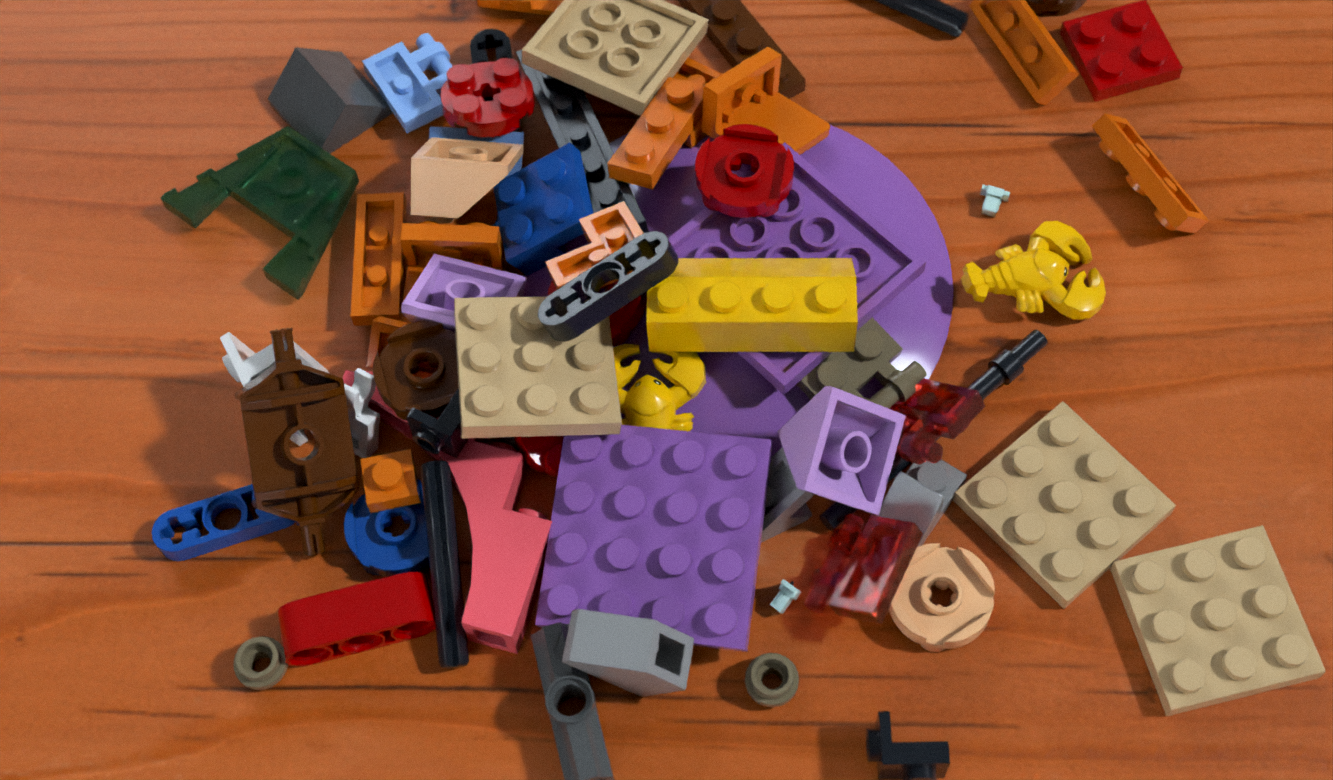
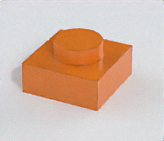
[360,449,421,513]

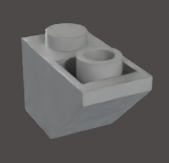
[562,609,694,697]

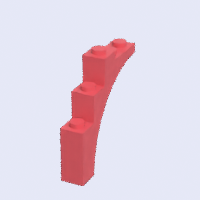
[343,370,552,654]

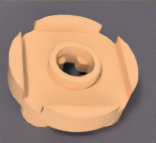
[887,543,995,652]

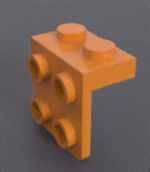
[701,47,830,155]
[400,221,505,323]

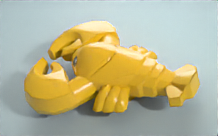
[961,221,1106,320]
[613,344,706,431]

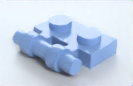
[362,33,452,134]

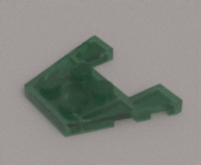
[160,126,359,300]

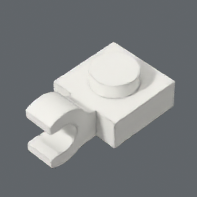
[344,368,380,458]

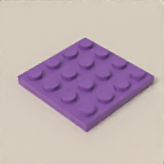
[668,142,926,395]
[535,425,773,652]

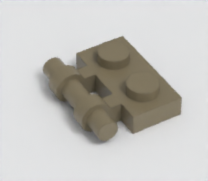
[796,317,927,409]

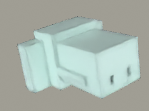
[980,185,1010,217]
[770,579,802,614]

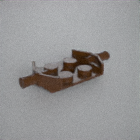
[235,328,359,556]

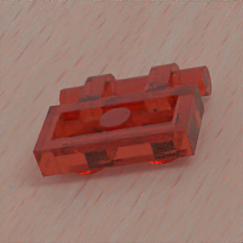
[889,378,986,464]
[804,514,923,625]

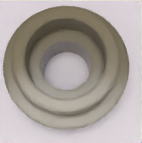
[233,637,288,690]
[745,653,799,707]

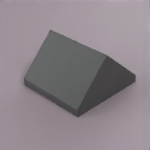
[268,47,393,161]

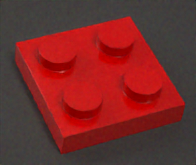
[1060,0,1183,102]

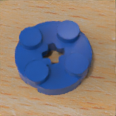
[344,480,430,577]

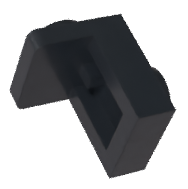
[406,388,469,458]
[866,711,950,780]

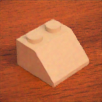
[411,137,524,224]

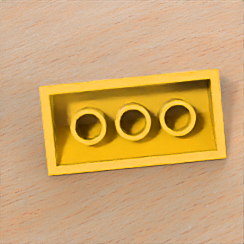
[646,258,858,352]

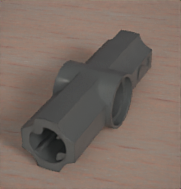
[531,622,614,780]

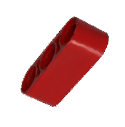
[278,572,436,666]

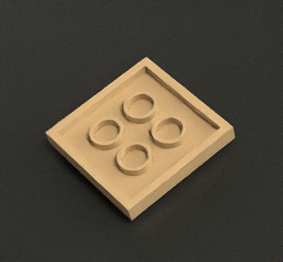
[522,0,708,116]
[454,297,622,438]
[953,401,1176,609]
[1110,525,1326,717]

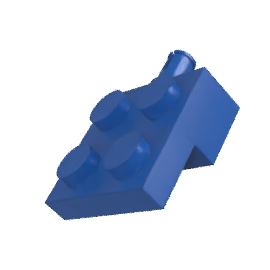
[490,143,593,276]

